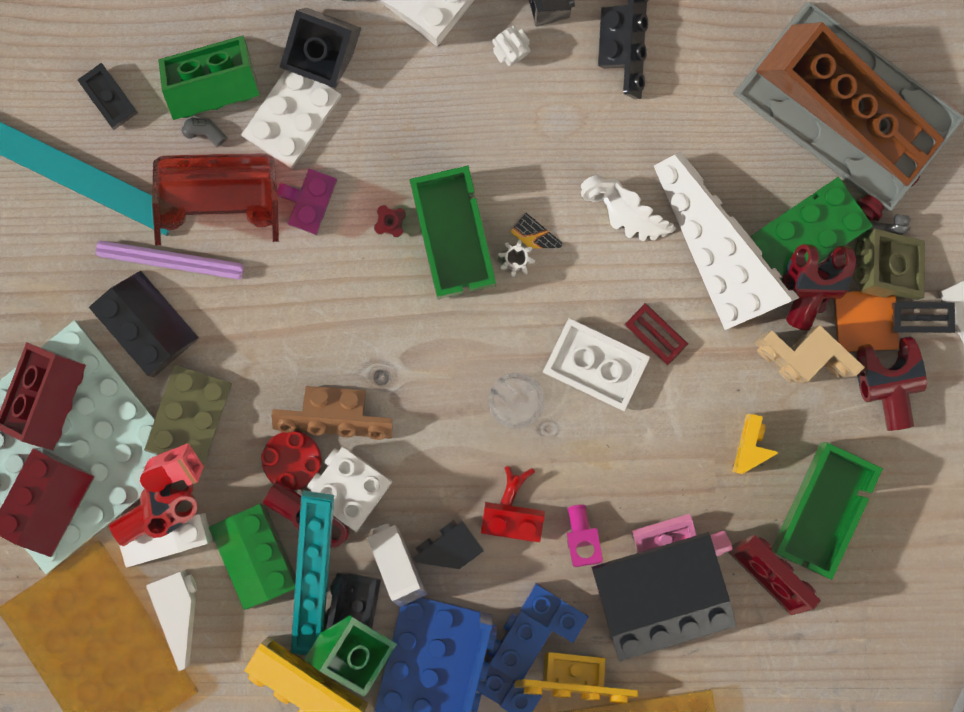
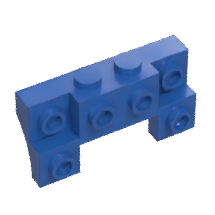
[476,583,589,712]

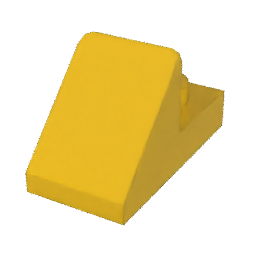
[732,414,779,474]

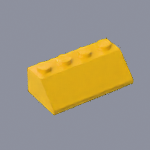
[244,637,368,712]

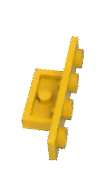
[514,652,638,703]

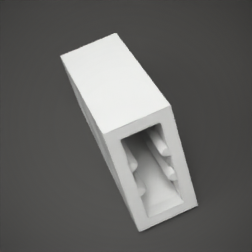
[367,524,428,607]

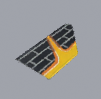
[510,213,562,249]

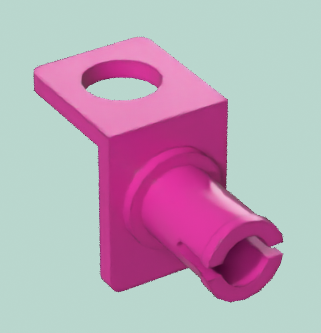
[567,504,603,567]

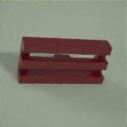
[624,303,688,366]

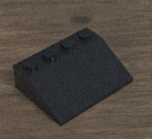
[591,532,736,661]

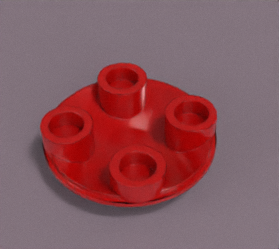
[261,431,322,491]

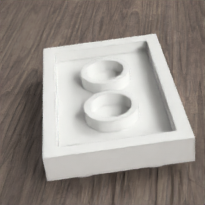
[241,70,341,170]
[542,318,650,411]

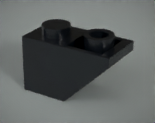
[413,520,484,569]

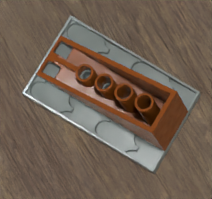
[733,2,964,211]

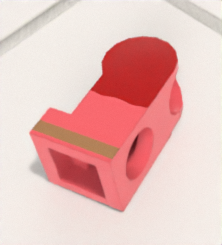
[140,443,204,492]

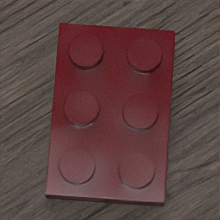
[728,535,821,615]

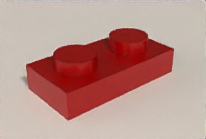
[481,502,545,543]

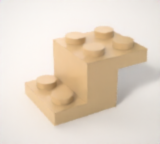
[754,325,865,384]

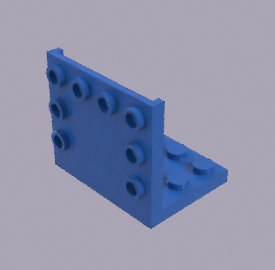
[374,597,497,712]

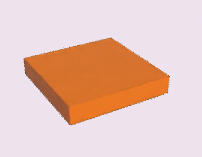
[834,291,899,352]

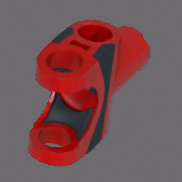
[109,483,197,547]

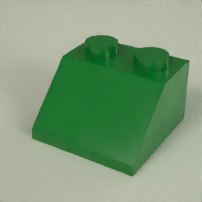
[304,616,397,697]

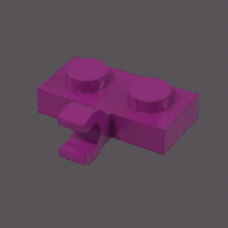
[276,169,337,236]

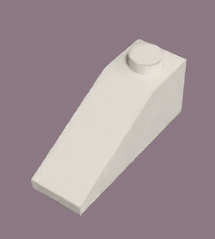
[119,513,213,568]
[146,570,197,671]

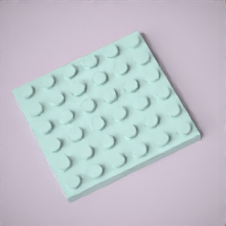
[0,320,157,574]

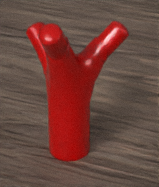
[500,466,535,506]

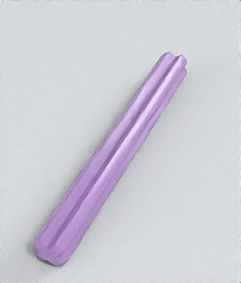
[96,240,244,280]

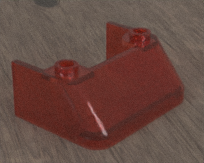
[152,153,279,246]

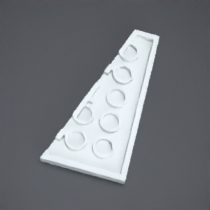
[654,153,799,330]

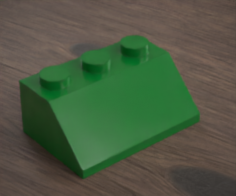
[158,35,260,120]
[209,503,296,610]

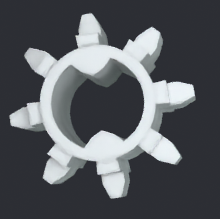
[492,26,531,66]
[498,239,535,278]

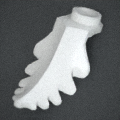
[581,175,676,241]

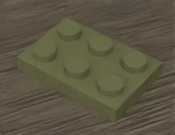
[144,364,232,466]

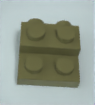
[855,229,925,300]

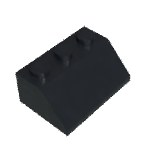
[89,270,199,377]

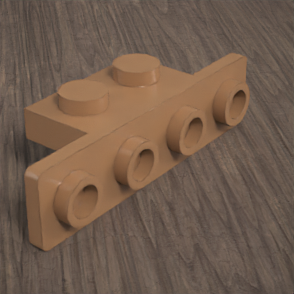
[271,386,393,440]

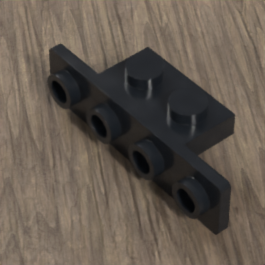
[598,0,649,99]

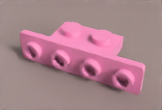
[632,514,733,557]

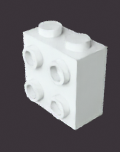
[307,446,393,532]

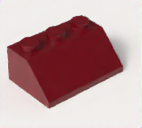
[0,342,86,451]
[0,448,95,557]

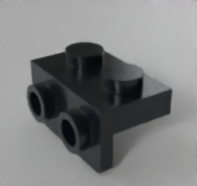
[325,572,381,629]

